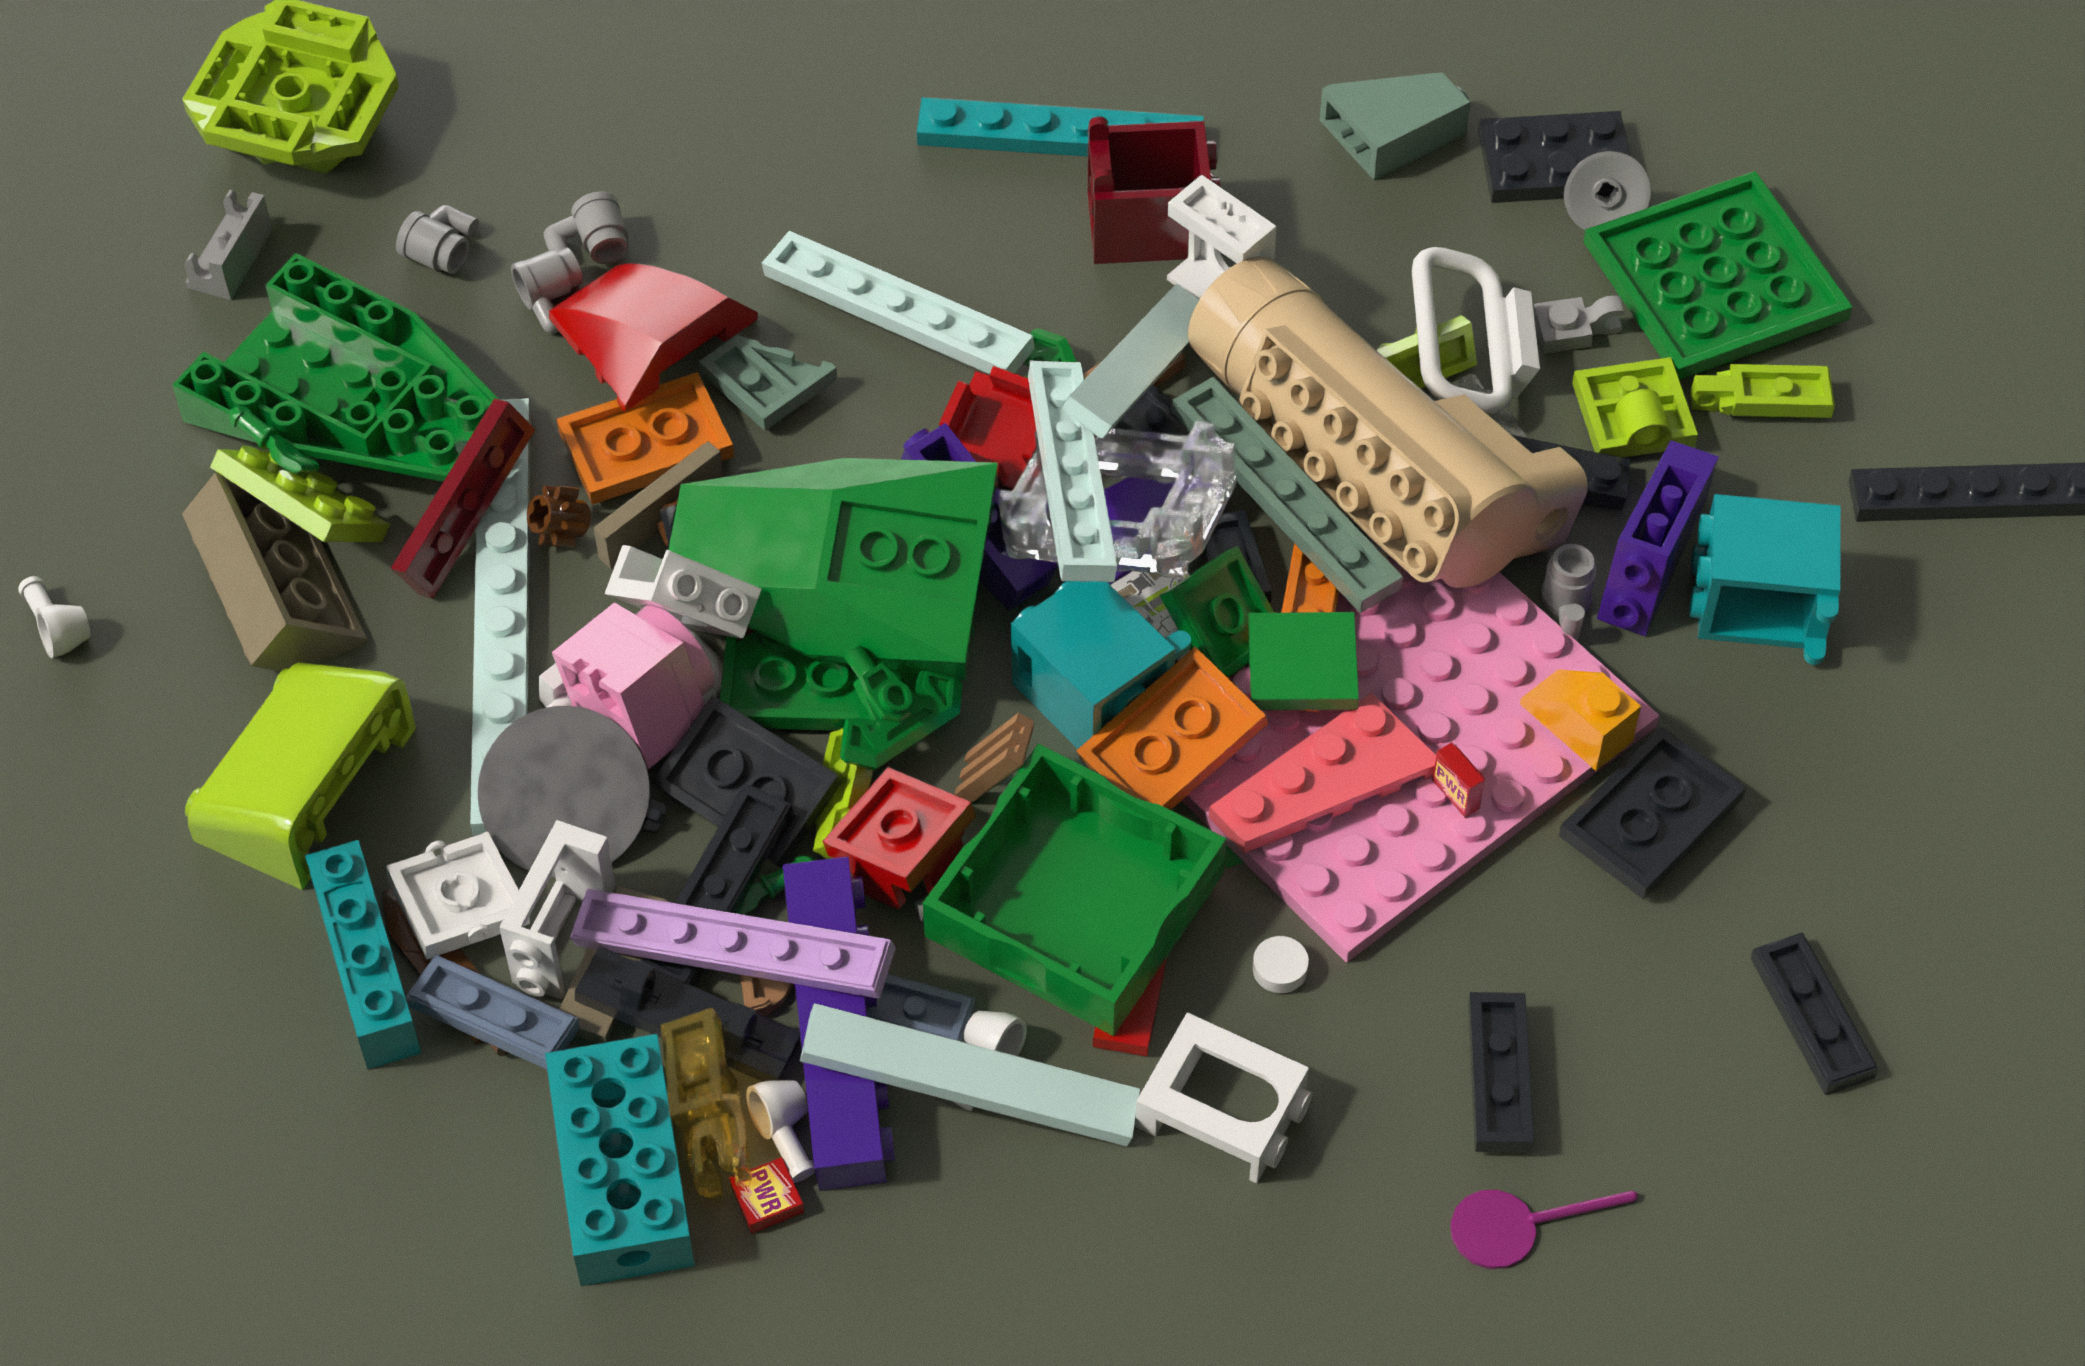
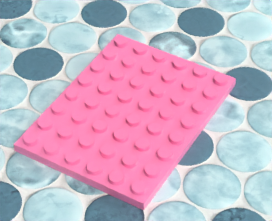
[1182,556,1660,963]

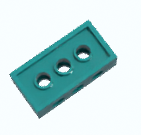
[545,1034,695,1286]

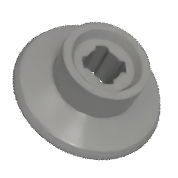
[1564,151,1651,230]

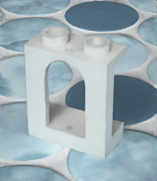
[1167,175,1276,299]
[605,545,761,638]
[499,820,616,1000]
[1135,1013,1313,1184]

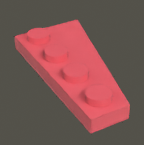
[1209,693,1436,853]

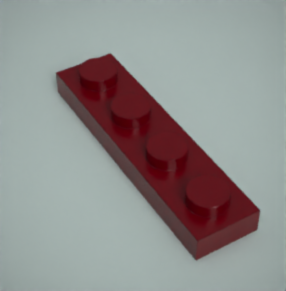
[391,398,536,599]

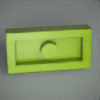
[1377,315,1477,388]

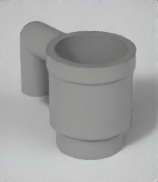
[544,191,629,264]
[396,205,479,274]
[511,248,583,334]
[1541,544,1596,641]

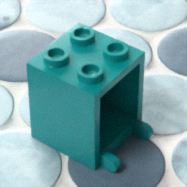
[1689,494,1841,665]
[1011,581,1191,749]

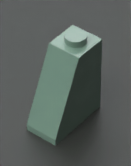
[1319,72,1471,180]

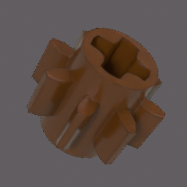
[527,485,591,548]

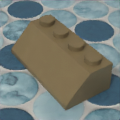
[182,472,367,671]

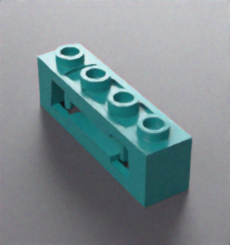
[305,840,421,1070]

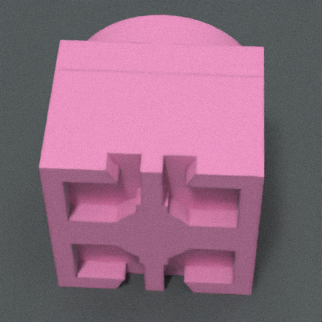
[552,603,715,769]

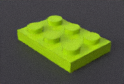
[210,446,390,542]

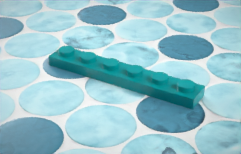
[916,97,1204,157]

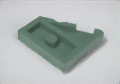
[699,335,837,431]

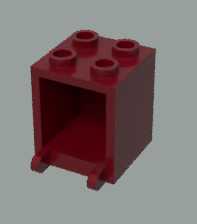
[1087,117,1221,264]

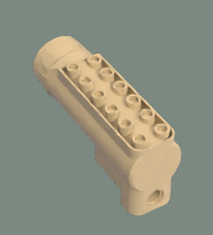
[1188,257,1588,588]

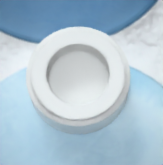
[1253,936,1309,993]

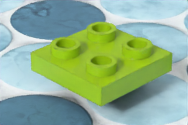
[1572,357,1698,458]

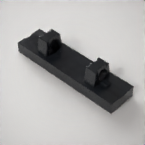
[574,946,801,1082]

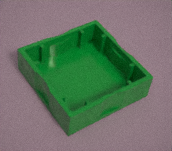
[923,743,1227,1036]

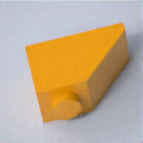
[1520,669,1641,771]

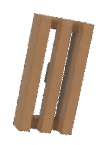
[954,713,1035,803]

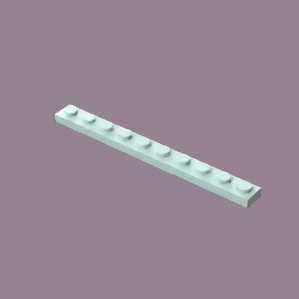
[470,398,531,836]

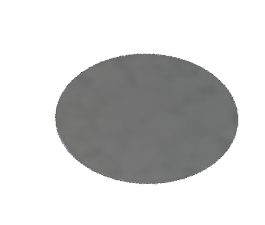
[477,706,649,877]

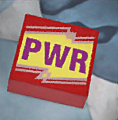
[1432,742,1485,818]
[729,1157,804,1234]

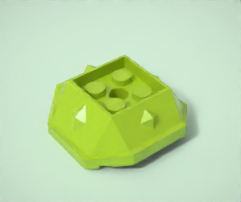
[182,0,399,174]

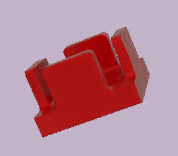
[939,366,1043,500]
[822,767,976,910]

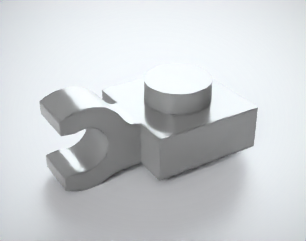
[1533,296,1624,354]

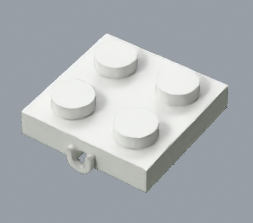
[386,832,530,959]

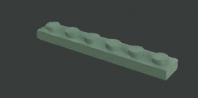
[1172,377,1403,613]

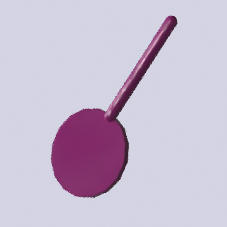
[1450,1189,1638,1269]

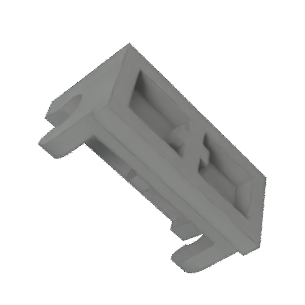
[185,190,273,300]

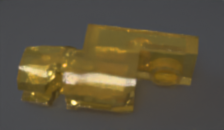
[660,1008,752,1199]

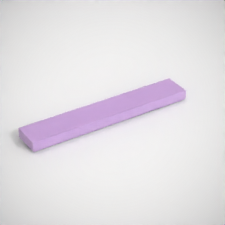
[570,889,896,999]

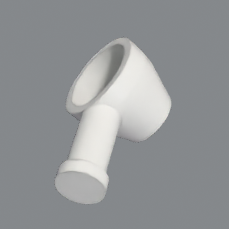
[18,576,91,658]
[953,1011,1027,1111]
[746,1080,815,1183]

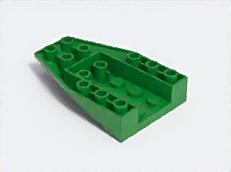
[172,253,498,482]
[669,458,998,681]

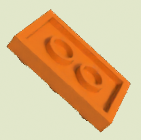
[556,372,734,505]
[1076,647,1269,810]

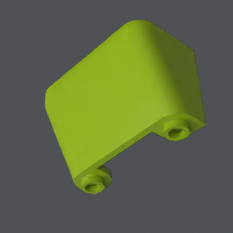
[185,662,416,890]

